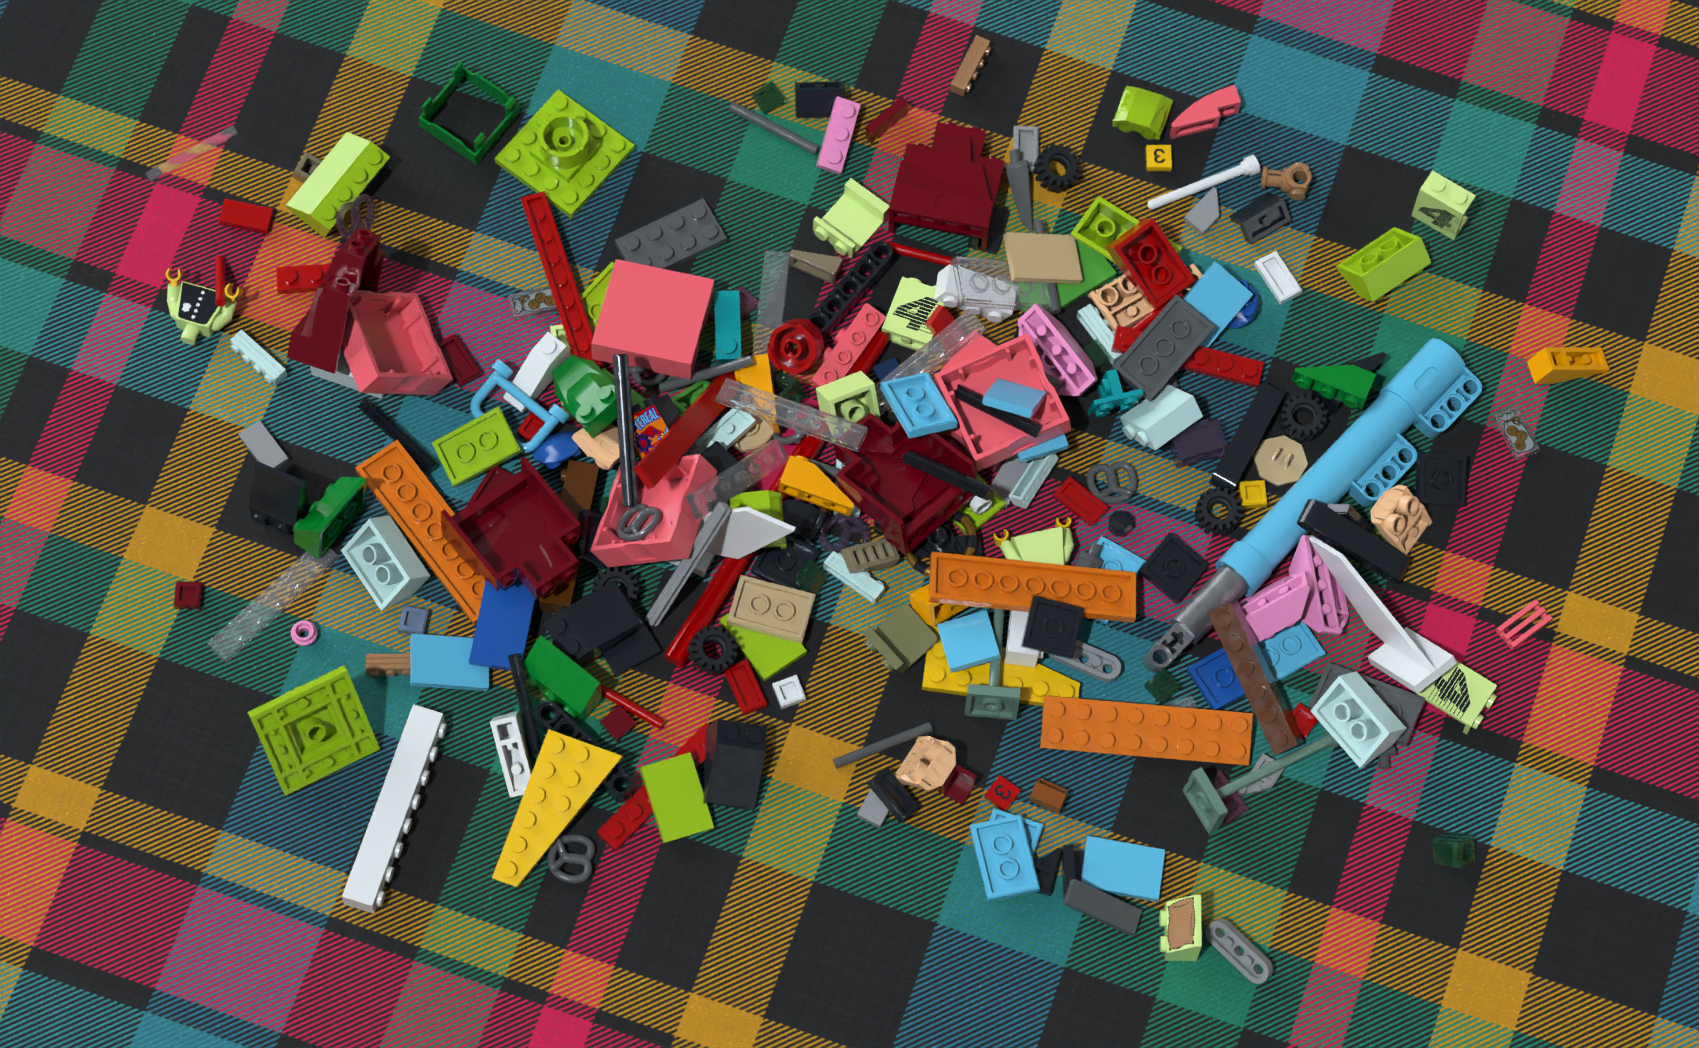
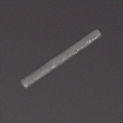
[145,126,237,181]

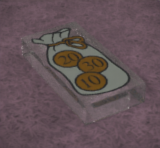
[508,286,557,321]
[1493,406,1540,461]

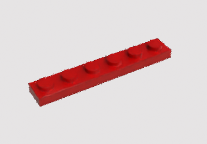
[1111,325,1264,388]
[597,723,709,852]

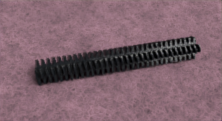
[954,384,1042,438]
[359,397,438,474]
[902,449,994,500]
[508,653,542,758]

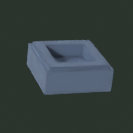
[398,606,429,635]

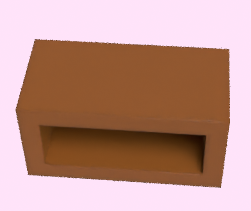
[1029,777,1069,814]

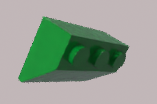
[293,477,367,559]
[522,635,602,723]

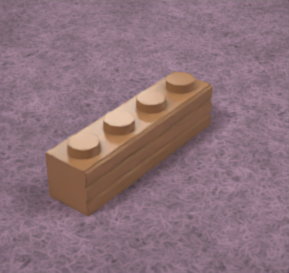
[950,35,991,97]
[365,653,410,677]

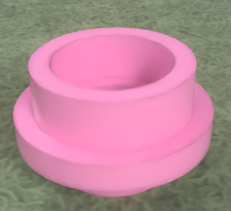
[291,620,317,646]

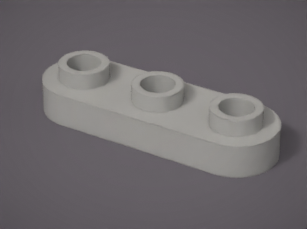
[1048,640,1121,683]
[1205,918,1273,984]

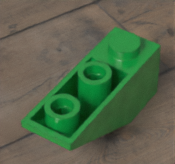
[1291,365,1376,410]

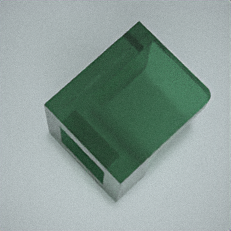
[774,371,806,417]
[1432,832,1475,868]

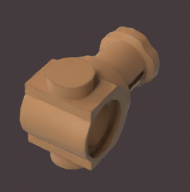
[1260,163,1312,201]

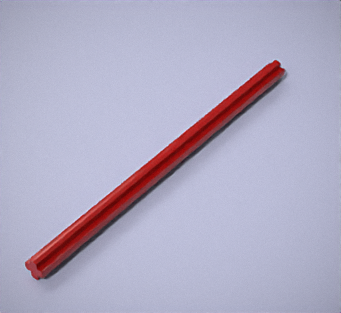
[664,330,890,668]

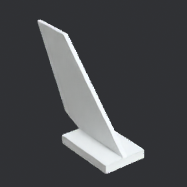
[667,507,796,577]
[1309,536,1457,694]

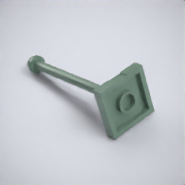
[964,609,1021,720]
[1182,730,1338,834]

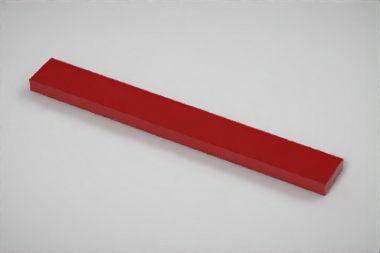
[521,191,603,370]
[633,371,743,490]

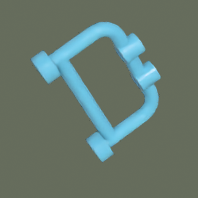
[470,359,570,453]

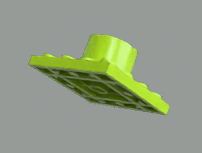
[495,89,635,219]
[248,665,380,796]

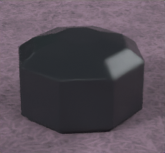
[1108,511,1133,537]

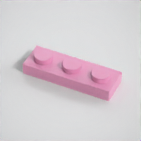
[816,96,861,175]

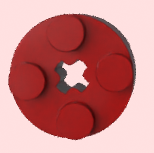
[767,319,824,374]

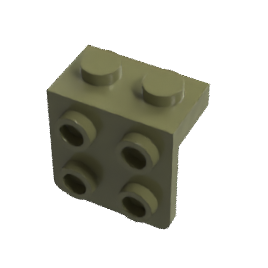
[862,604,938,675]

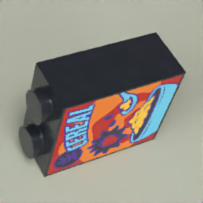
[632,394,698,460]

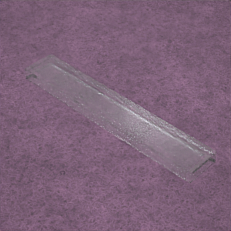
[753,250,790,390]
[875,309,986,416]
[716,378,868,452]
[685,438,788,519]
[207,547,339,663]

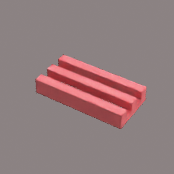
[1496,599,1552,650]

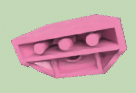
[1018,303,1098,396]
[1289,535,1349,635]
[1239,571,1310,643]

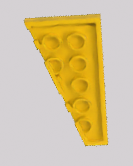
[922,620,1080,706]
[492,729,623,888]

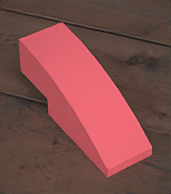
[1169,85,1241,139]

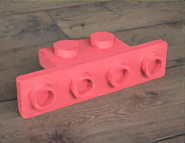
[811,303,886,387]

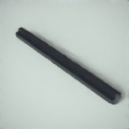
[613,354,638,508]

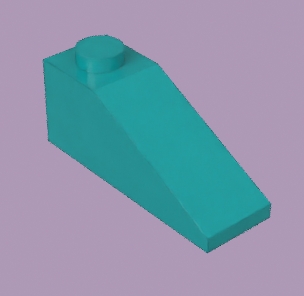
[714,290,741,366]

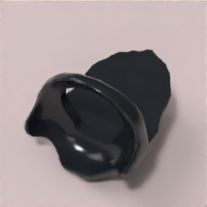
[782,500,832,545]

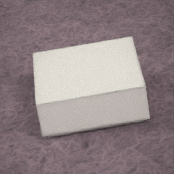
[772,675,806,709]

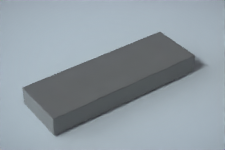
[1063,879,1142,936]

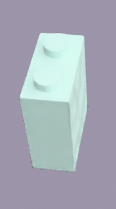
[1120,384,1203,450]

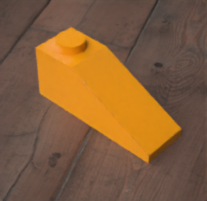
[1527,347,1609,384]
[735,353,780,433]
[778,455,854,517]
[910,584,969,627]

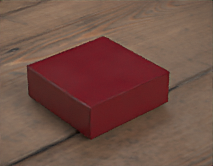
[174,581,203,610]
[600,705,637,742]

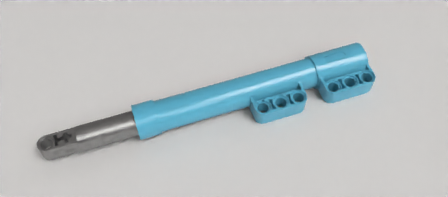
[1143,338,1482,673]

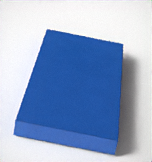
[469,577,536,671]

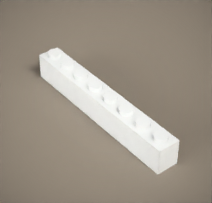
[342,704,447,913]

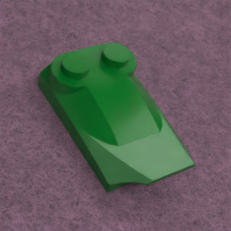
[552,355,617,438]

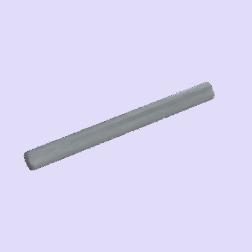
[645,502,731,626]

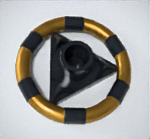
[904,511,977,577]

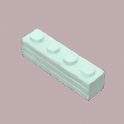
[1077,304,1123,365]
[230,329,287,386]
[1009,453,1059,509]
[823,551,885,605]

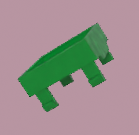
[419,62,521,165]

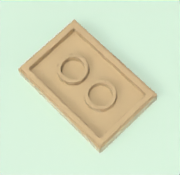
[1003,232,1083,284]
[727,575,816,644]

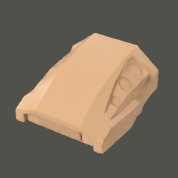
[1087,274,1154,332]
[571,423,638,470]
[1370,485,1432,556]
[895,736,956,790]

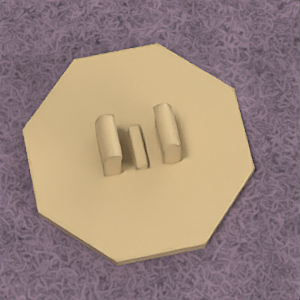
[1253,435,1308,487]

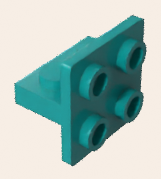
[1088,369,1144,418]

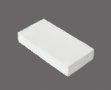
[1254,251,1302,305]

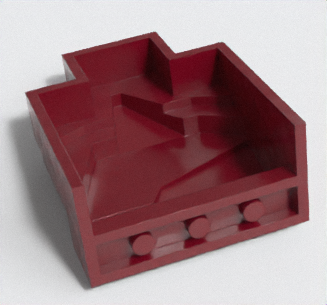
[888,122,1005,251]
[287,228,385,374]
[833,413,977,555]
[441,457,581,600]

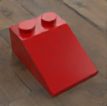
[1105,218,1195,310]

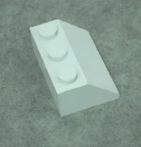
[341,516,430,611]
[1311,671,1406,768]

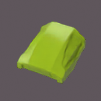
[1112,86,1173,140]
[730,490,786,549]

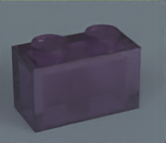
[1168,419,1227,468]

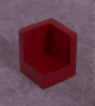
[936,764,977,804]

